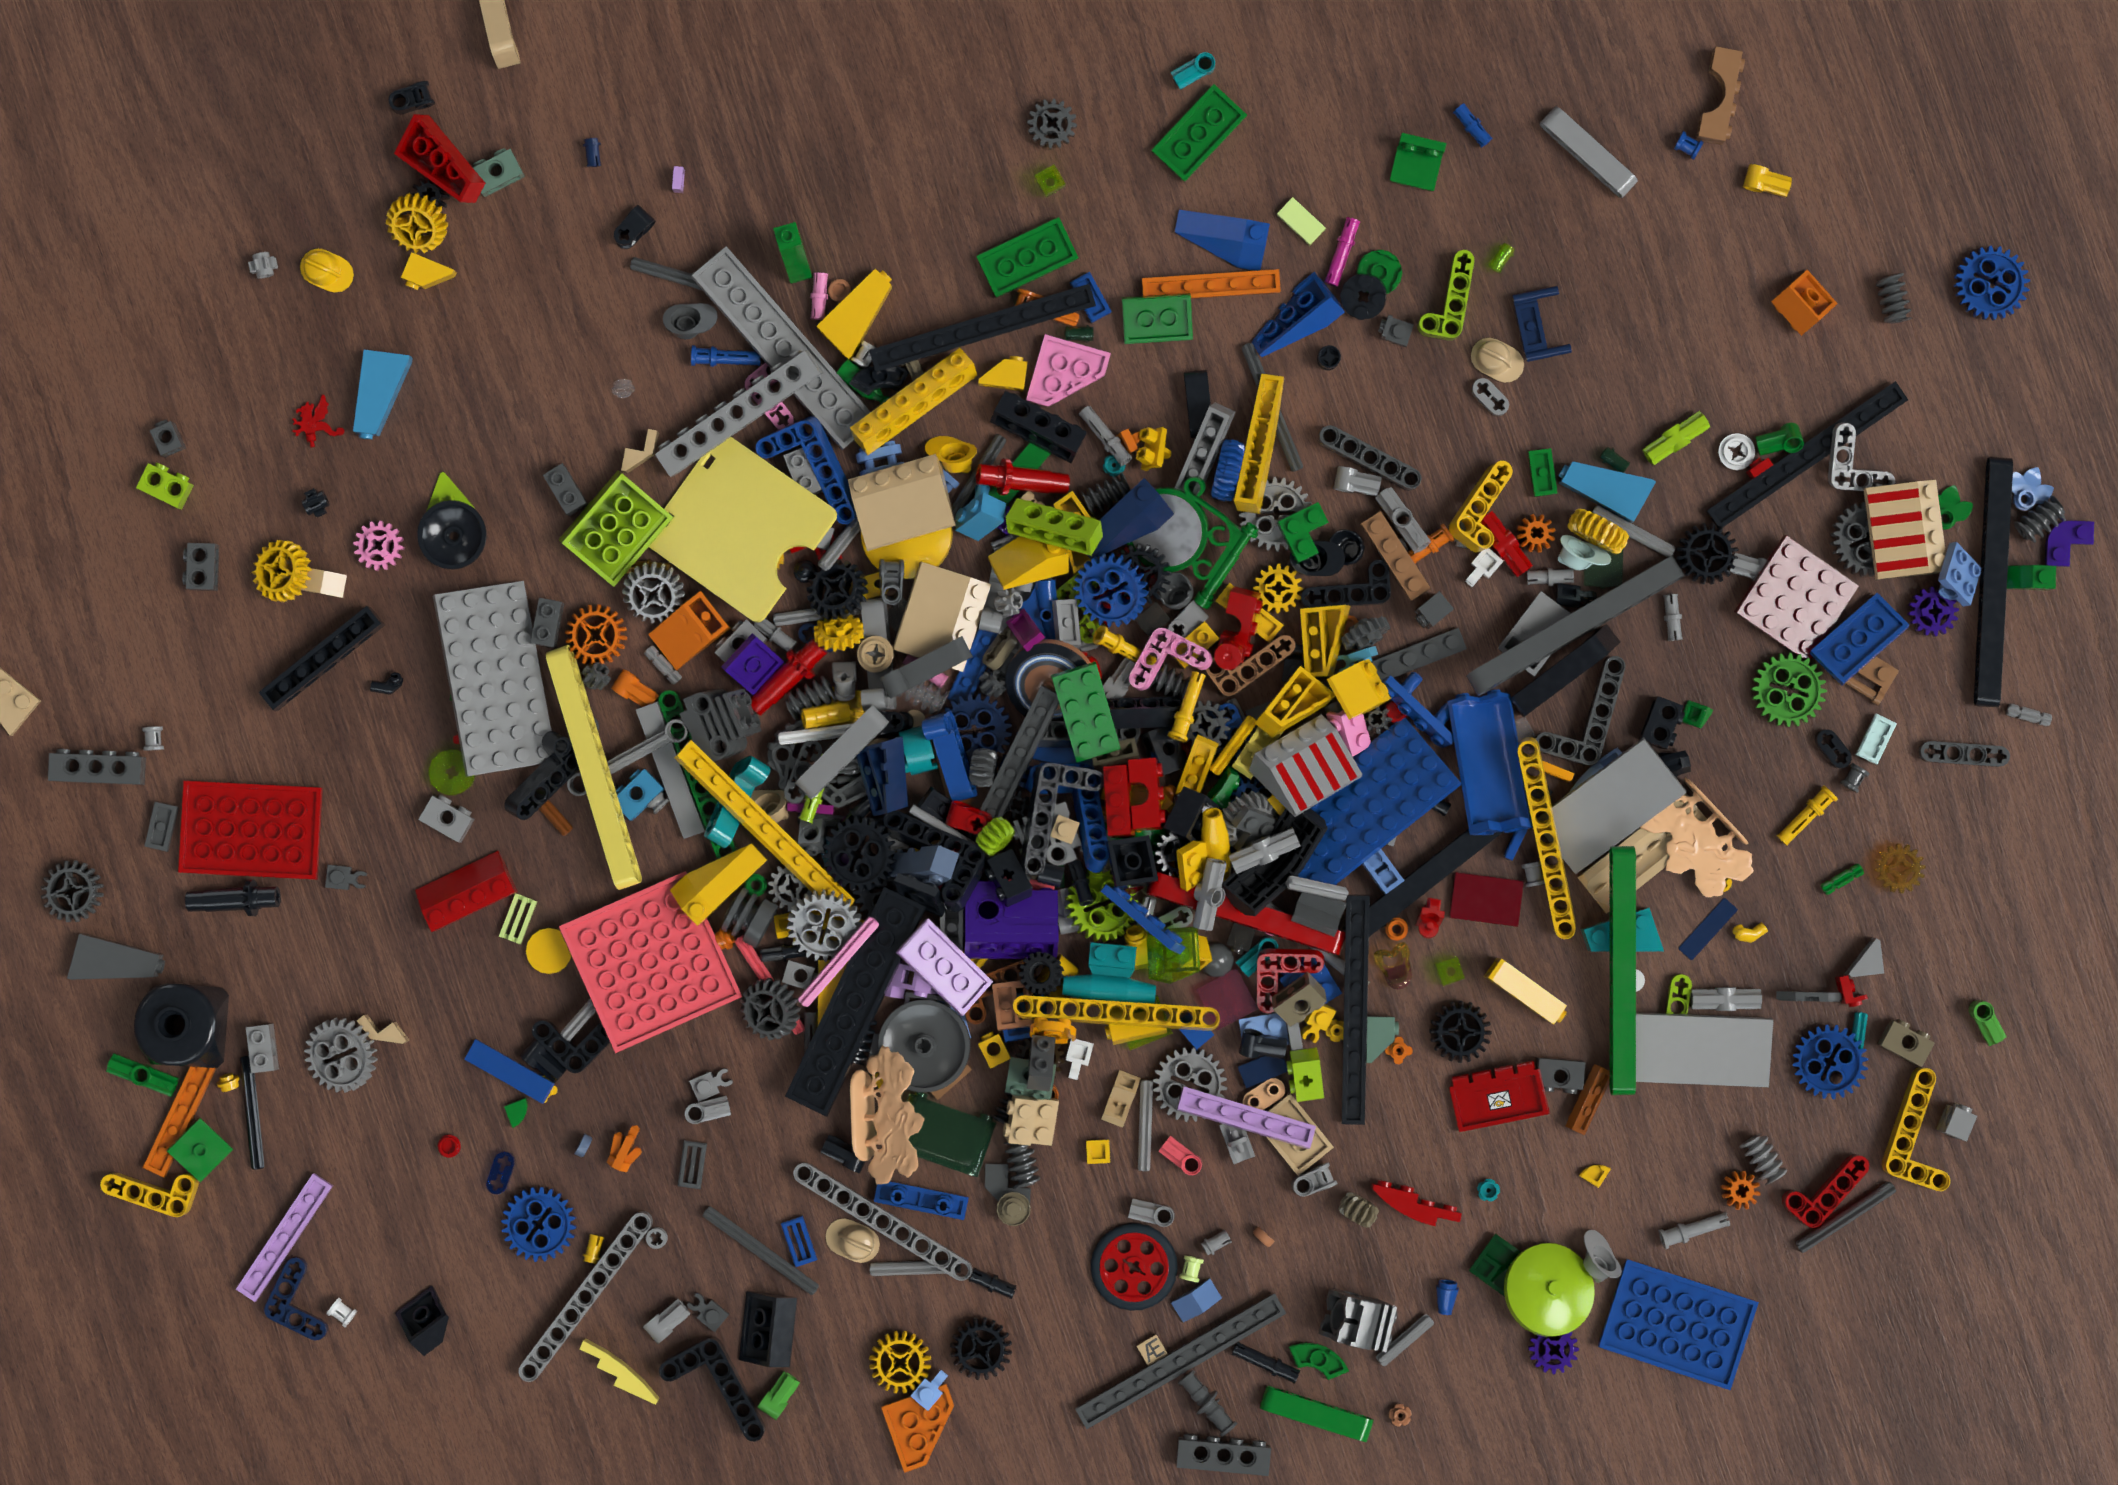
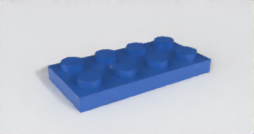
[1810,593,1909,686]
[1101,884,1186,954]

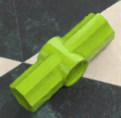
[1642,411,1710,466]

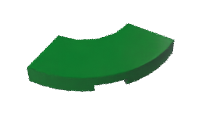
[1289,1342,1349,1380]

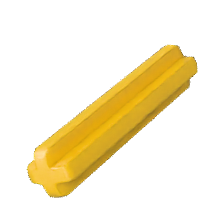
[1210,715,1256,776]

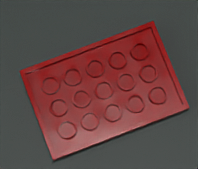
[178,781,323,880]

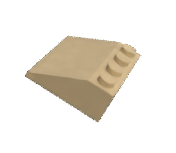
[848,454,956,551]
[893,562,991,672]

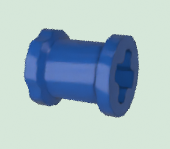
[1674,131,1703,160]

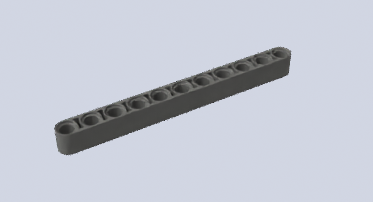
[1466,556,1685,696]

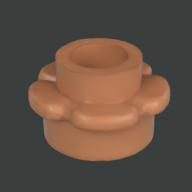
[1389,1404,1412,1427]

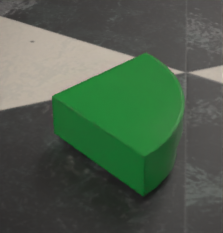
[504,1098,528,1128]

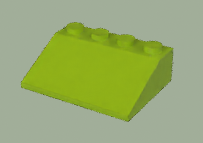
[558,470,674,587]

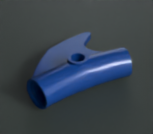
[1012,580,1058,640]

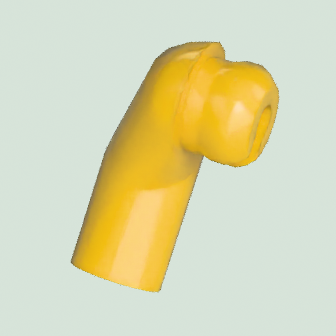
[1733,922,1768,943]

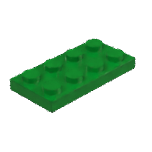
[1151,84,1247,183]
[976,217,1079,298]
[1051,662,1121,763]

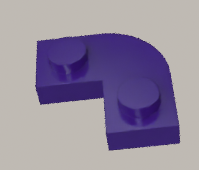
[2045,521,2094,567]

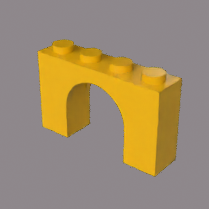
[1104,940,1167,1045]

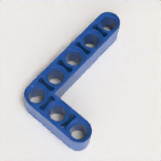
[755,416,857,524]
[1026,763,1109,873]

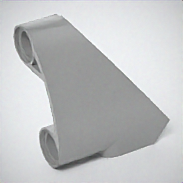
[979,568,1053,634]

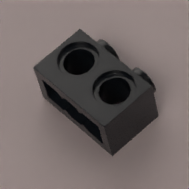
[1638,696,1685,749]

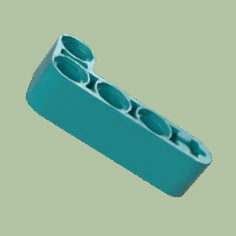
[704,755,771,848]

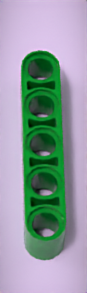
[1259,1386,1374,1442]

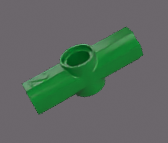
[106,1053,179,1097]

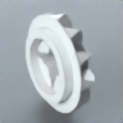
[1718,433,1755,470]

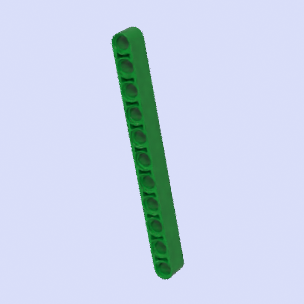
[1609,846,1636,1095]

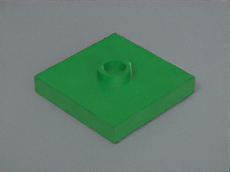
[167,1117,233,1183]

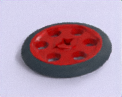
[1090,1223,1178,1311]

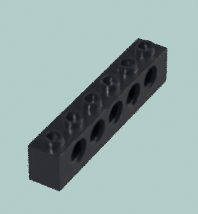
[259,606,385,711]

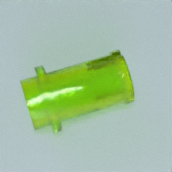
[1488,243,1515,273]

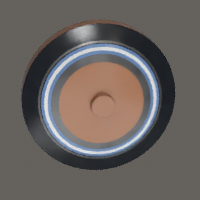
[1005,639,1091,721]

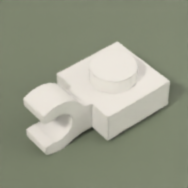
[1465,548,1503,587]
[1066,1039,1094,1080]

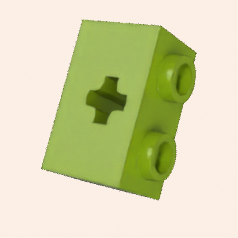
[1286,1047,1324,1102]

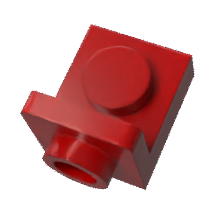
[1835,975,1868,1007]

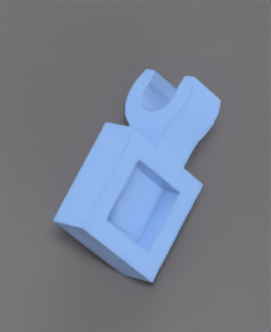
[911,1370,948,1411]

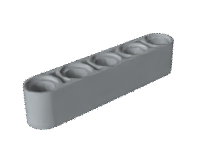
[1540,106,1638,198]
[795,705,889,800]

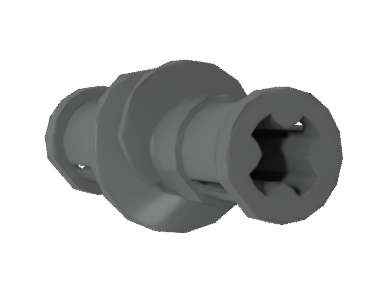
[1178,1370,1238,1437]

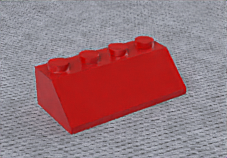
[415,851,518,932]

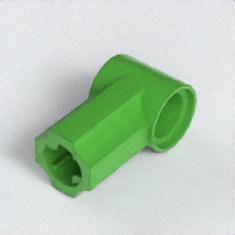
[1968,1000,2006,1046]
[757,1371,800,1420]

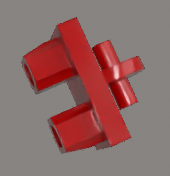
[1415,898,1445,939]

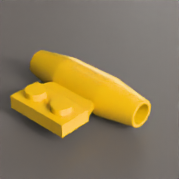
[1176,808,1232,892]

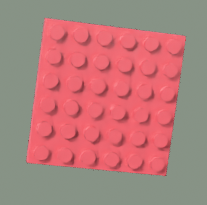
[559,871,742,1054]

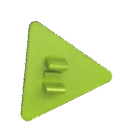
[427,472,475,510]

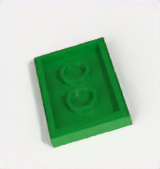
[1122,293,1193,344]

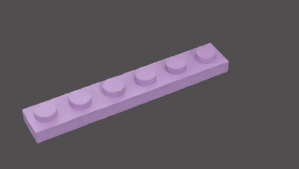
[1177,1087,1316,1149]
[236,1173,333,1302]

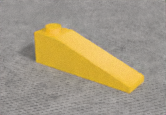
[670,843,767,926]

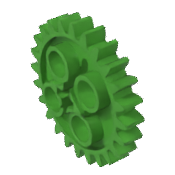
[1751,653,1827,727]

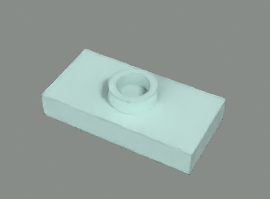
[1855,713,1897,765]

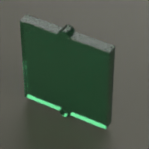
[1584,550,1623,589]

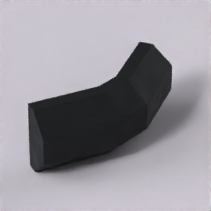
[1222,808,1328,916]

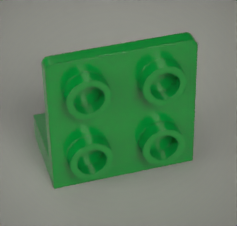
[1390,133,1447,191]

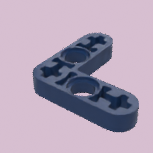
[264,1257,328,1341]

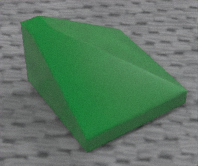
[1682,700,1713,729]

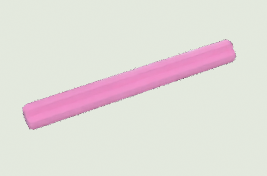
[798,917,879,1007]

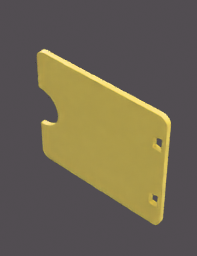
[649,437,837,623]

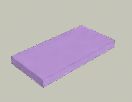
[896,918,993,1016]

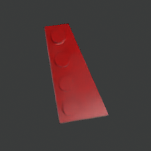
[394,114,486,203]

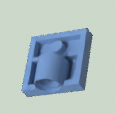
[1938,542,1982,607]

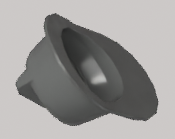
[663,303,718,340]

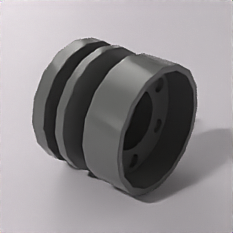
[721,888,779,948]

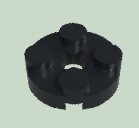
[1340,273,1387,320]

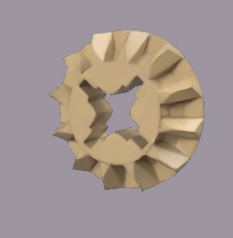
[857,636,894,673]

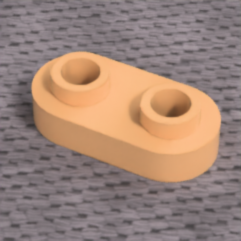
[1242,1078,1285,1110]

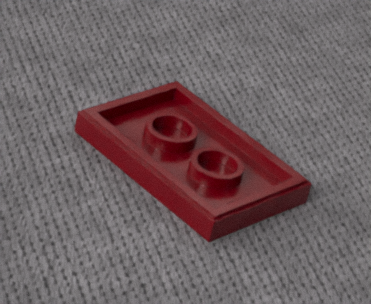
[1449,872,1524,927]

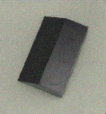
[739,1291,797,1367]

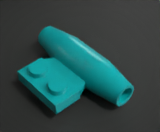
[1062,942,1156,1004]

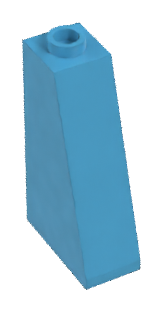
[353,350,413,440]
[1559,462,1656,523]

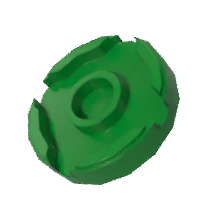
[1356,249,1402,294]

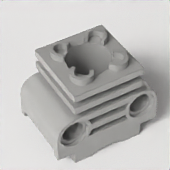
[1013,796,1081,866]

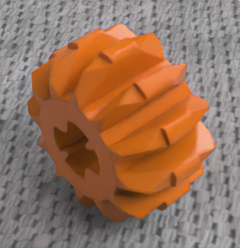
[1516,514,1556,553]
[1721,1171,1760,1210]

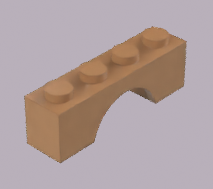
[1695,46,1745,145]
[1361,511,1430,601]

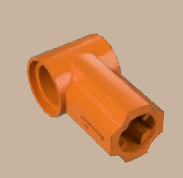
[611,669,660,707]

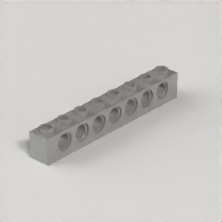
[655,349,823,477]

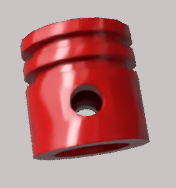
[1214,637,1246,670]

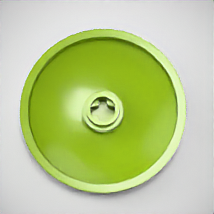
[1504,1243,1595,1337]

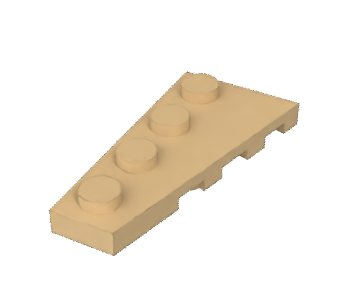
[0,667,41,736]

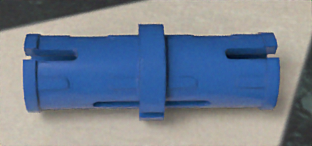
[1453,103,1493,148]

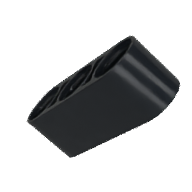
[1184,370,1211,438]

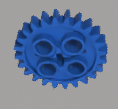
[1954,246,2030,321]
[1073,553,1149,627]
[1793,1025,1869,1099]
[501,1186,577,1262]

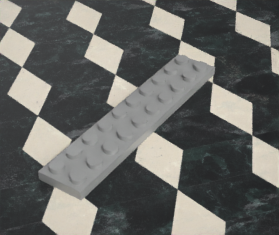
[691,246,870,450]

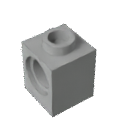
[782,960,818,989]

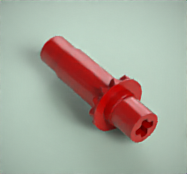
[976,458,1070,495]
[751,638,827,716]

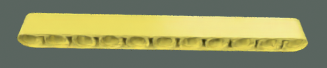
[546,645,642,890]

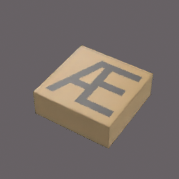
[1136,1334,1168,1366]

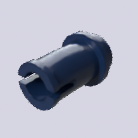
[582,138,601,167]

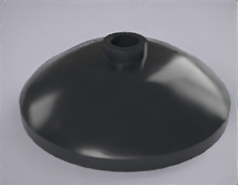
[417,500,487,570]

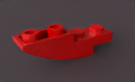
[1371,1180,1462,1227]

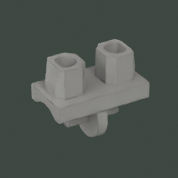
[1219,1124,1255,1164]

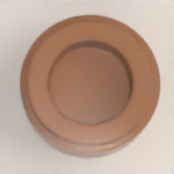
[828,279,851,303]
[1253,1226,1275,1247]

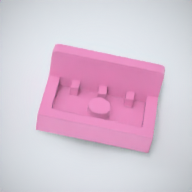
[1326,710,1371,757]

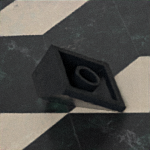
[395,1286,449,1356]

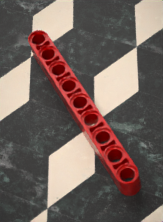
[1146,872,1345,956]

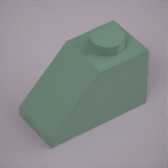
[1366,1016,1399,1063]

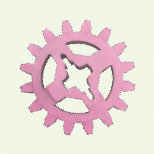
[353,521,405,571]

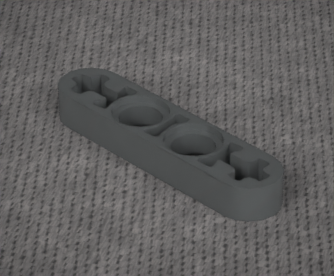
[1918,741,2010,767]

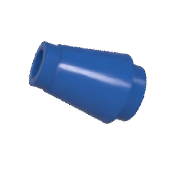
[1436,1279,1459,1315]

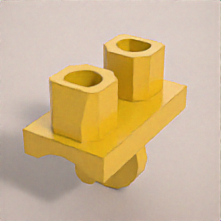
[1136,427,1171,471]

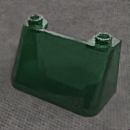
[906,1092,997,1177]

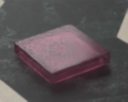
[1196,968,1258,1030]

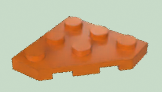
[881,1383,954,1473]

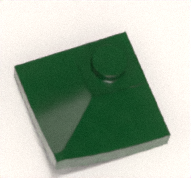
[1469,1233,1521,1297]

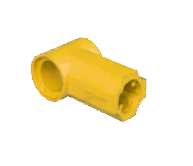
[1743,164,1792,198]

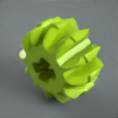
[976,817,1015,856]

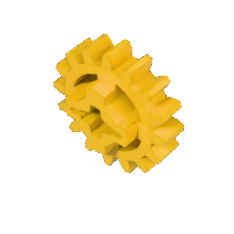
[1253,564,1303,614]
[814,614,864,652]

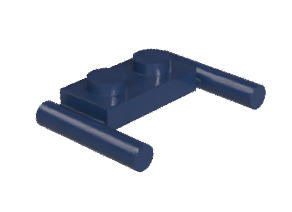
[1512,286,1572,362]

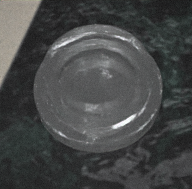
[612,379,635,398]

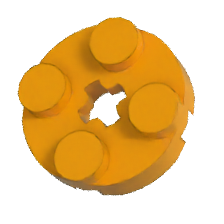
[1030,1017,1077,1044]

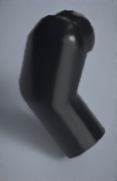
[370,672,403,695]

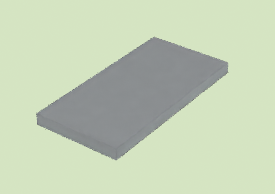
[1537,737,1686,874]
[1636,1012,1773,1087]

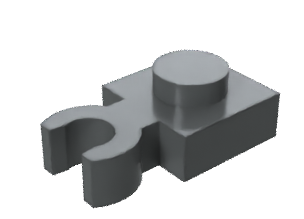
[325,865,368,890]
[687,1292,729,1333]

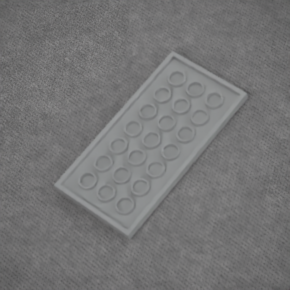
[433,581,551,777]

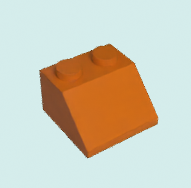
[1771,269,1838,336]

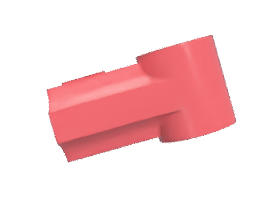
[1158,1135,1202,1175]

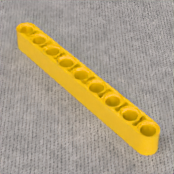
[1518,737,1576,939]
[1013,995,1220,1031]

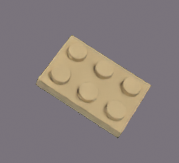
[1267,1093,1334,1176]

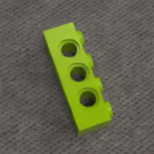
[1005,498,1103,556]

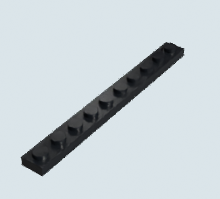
[869,284,1096,372]
[1706,381,1908,528]
[1341,894,1370,1125]

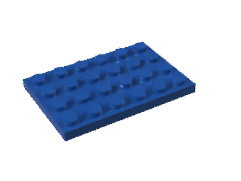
[1598,1259,1759,1390]

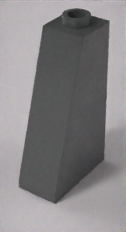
[67,933,165,980]

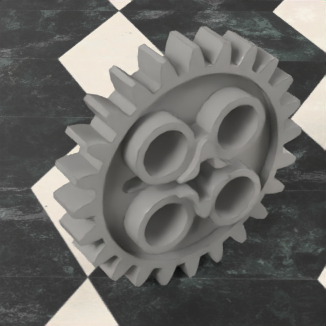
[1239,477,1312,552]
[787,889,863,962]
[304,1018,378,1093]
[1153,1047,1227,1122]

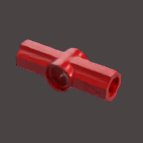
[1480,511,1533,578]

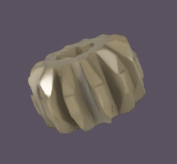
[1338,1192,1379,1228]

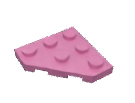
[1026,334,1111,407]

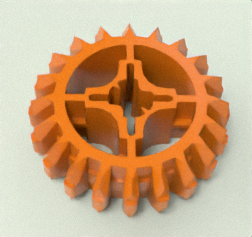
[565,604,628,666]

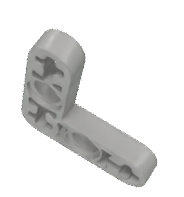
[1828,422,1895,491]

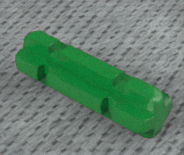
[1820,864,1864,895]

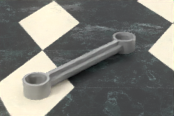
[567,718,690,796]

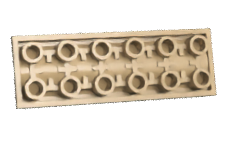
[1577,793,1707,914]

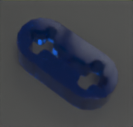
[486,1151,516,1194]

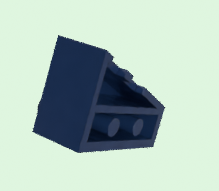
[856,736,908,816]

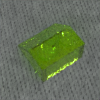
[1147,927,1200,984]

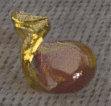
[1373,942,1412,990]

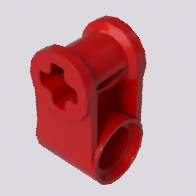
[945,801,992,835]

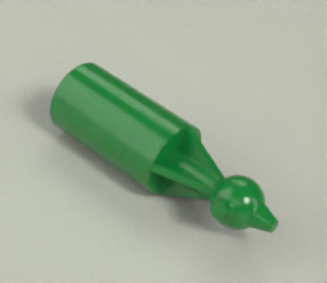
[837,359,891,405]

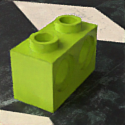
[136,462,194,510]

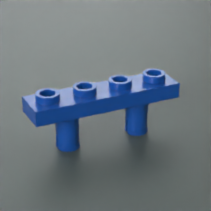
[1381,672,1454,748]
[874,1181,969,1220]

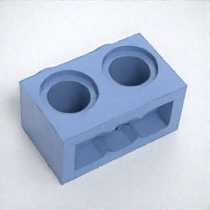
[1362,849,1404,894]

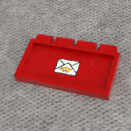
[1449,1061,1550,1132]

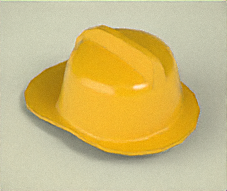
[300,248,354,293]
[925,436,977,473]

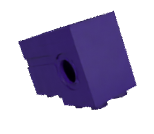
[964,879,1059,959]

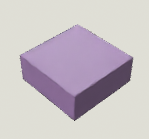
[672,166,685,193]

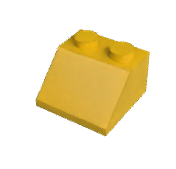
[1327,659,1391,720]

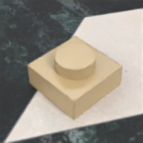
[1050,815,1080,845]

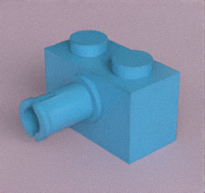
[955,484,1006,541]

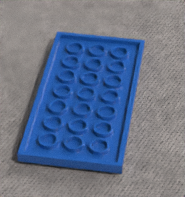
[1277,717,1461,885]

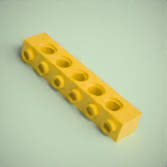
[850,348,978,455]

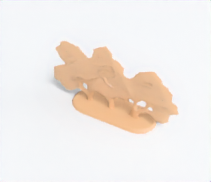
[1641,777,1754,897]
[850,1045,925,1185]

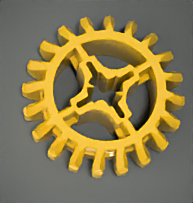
[385,192,448,254]
[1567,509,1629,554]
[252,540,312,602]
[869,1331,931,1393]

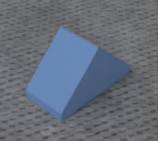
[1171,1278,1222,1322]

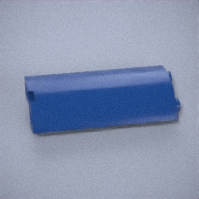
[1447,689,1533,835]

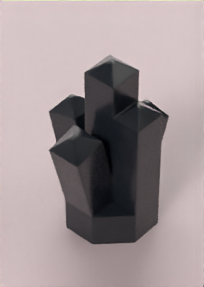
[1658,750,1691,777]

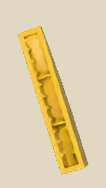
[1234,374,1284,514]

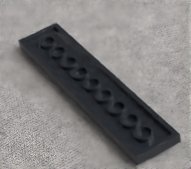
[785,887,927,1117]

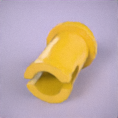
[582,1234,604,1264]

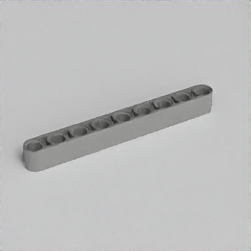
[793,1163,973,1281]
[518,1211,653,1382]

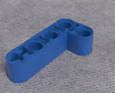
[922,711,977,801]

